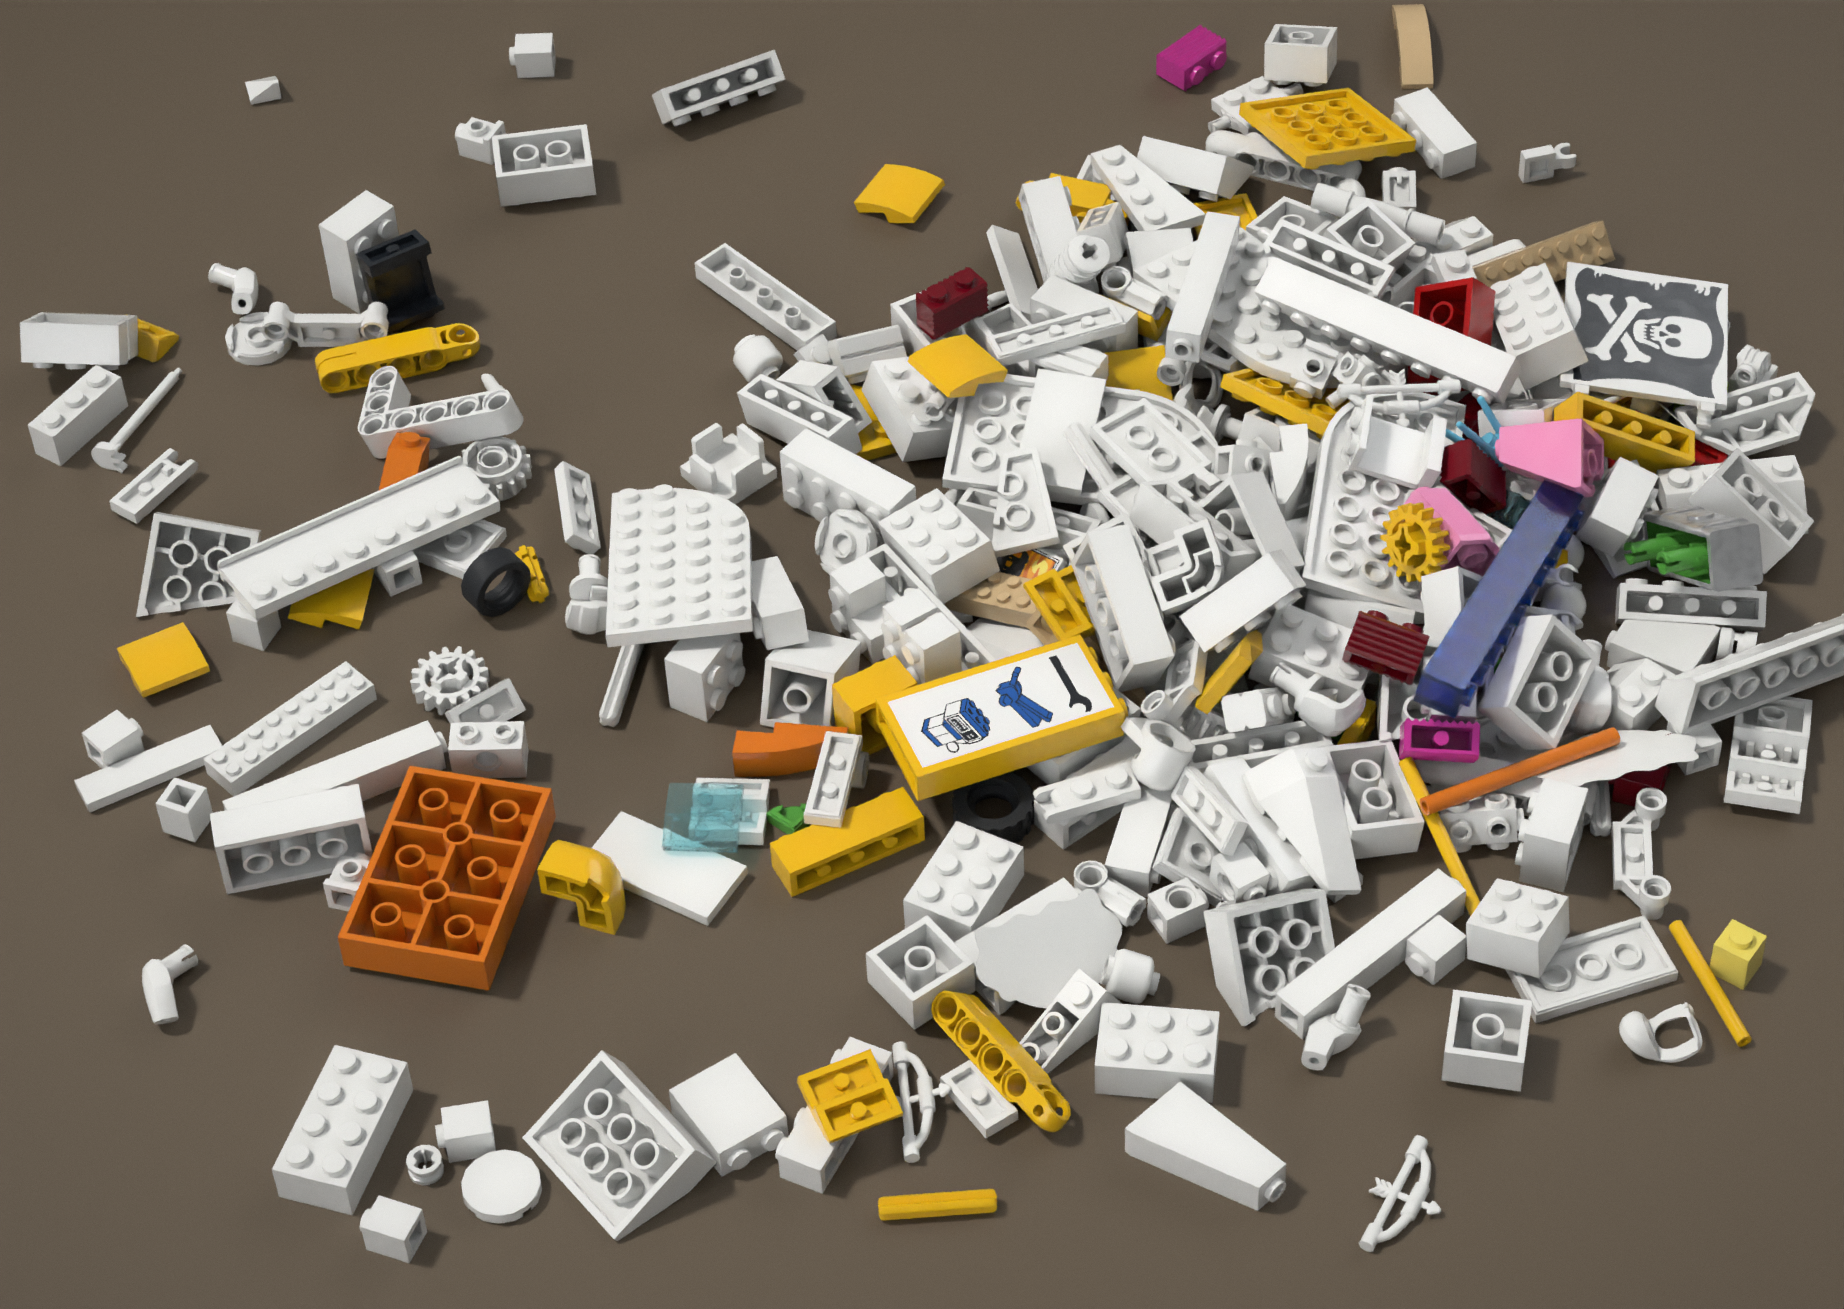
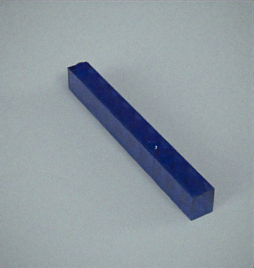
[1413,480,1585,718]

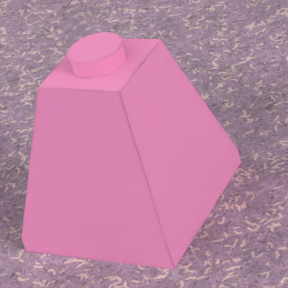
[1495,418,1604,498]
[1403,487,1505,578]

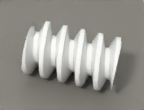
[1049,235,1110,288]

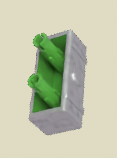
[1624,505,1763,592]

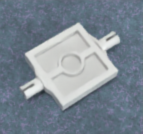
[1208,76,1303,135]

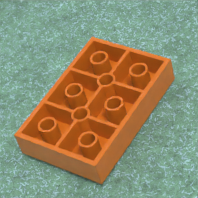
[338,766,556,991]

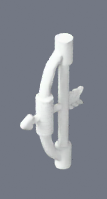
[1337,369,1461,427]
[892,1042,952,1163]
[1359,1135,1441,1252]

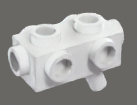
[1325,351,1391,409]
[1439,793,1524,853]

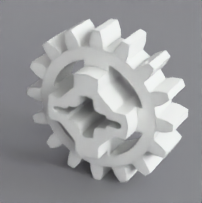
[410,646,490,715]

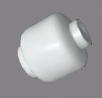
[733,334,783,382]
[1100,949,1160,1004]

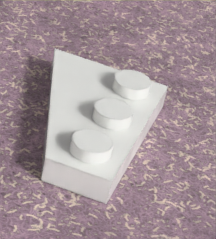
[991,445,1060,558]

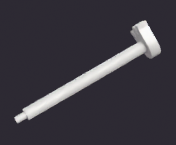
[91,368,182,473]

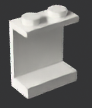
[1345,395,1447,489]

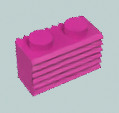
[1156,24,1227,91]
[1399,717,1480,763]

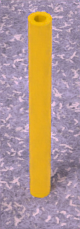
[1669,920,1752,1047]

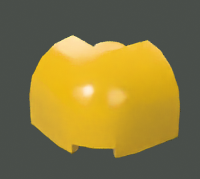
[537,840,626,935]

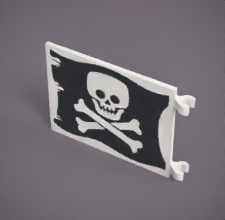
[1559,262,1728,429]

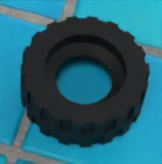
[952,771,1034,843]

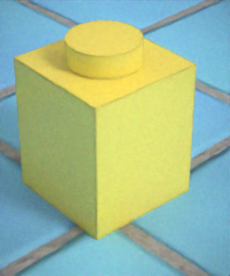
[1710,919,1767,990]

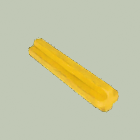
[878,1189,997,1221]

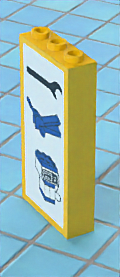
[875,634,1128,801]

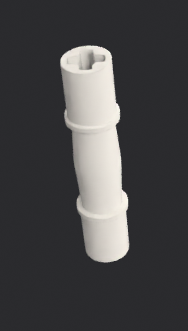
[1311,183,1445,246]

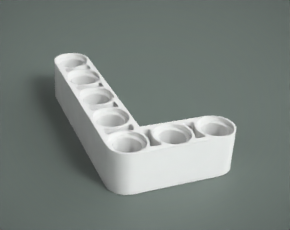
[358,366,524,459]

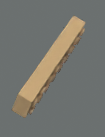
[1472,221,1615,288]
[944,572,1037,628]

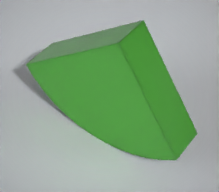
[766,803,811,834]

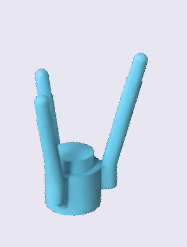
[1445,396,1504,467]

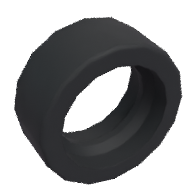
[461,547,531,617]

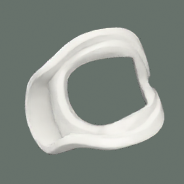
[1179,359,1224,408]
[1619,1002,1702,1063]

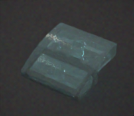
[662,783,744,853]

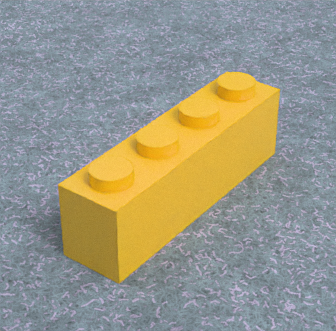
[1553,392,1695,474]
[770,787,925,897]

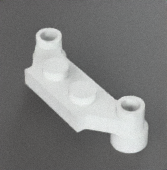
[262,302,389,347]
[1141,614,1208,730]
[1611,788,1671,920]

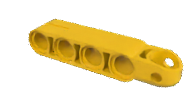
[315,323,480,393]
[931,991,1071,1132]

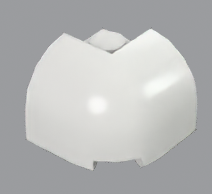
[1144,518,1225,616]

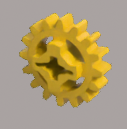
[1380,502,1450,582]

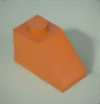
[378,432,430,491]

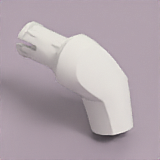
[208,263,259,314]
[142,944,198,1025]
[1301,984,1371,1071]

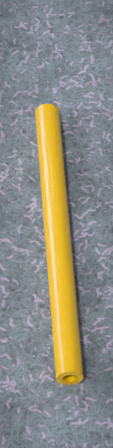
[1398,757,1480,916]

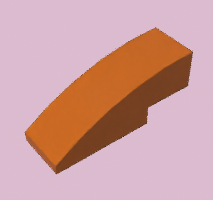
[732,722,848,777]

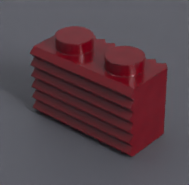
[916,267,989,340]
[1439,439,1506,515]
[1342,610,1430,685]

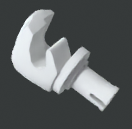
[1173,384,1243,443]
[565,554,608,635]
[1566,639,1612,734]
[1269,662,1366,737]

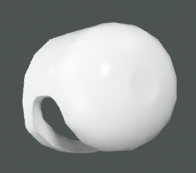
[1131,719,1196,791]

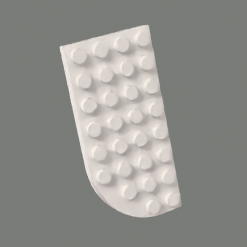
[1133,226,1407,388]
[942,374,1219,508]
[1299,392,1466,624]
[606,484,753,647]

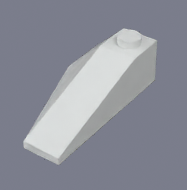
[1242,748,1361,895]

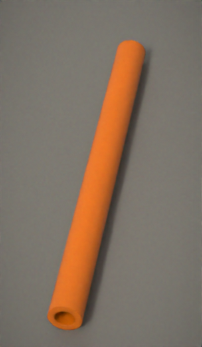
[1419,727,1620,816]

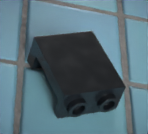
[356,229,445,333]

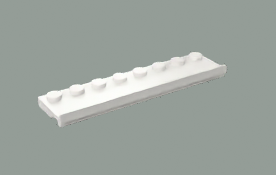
[217,456,500,620]

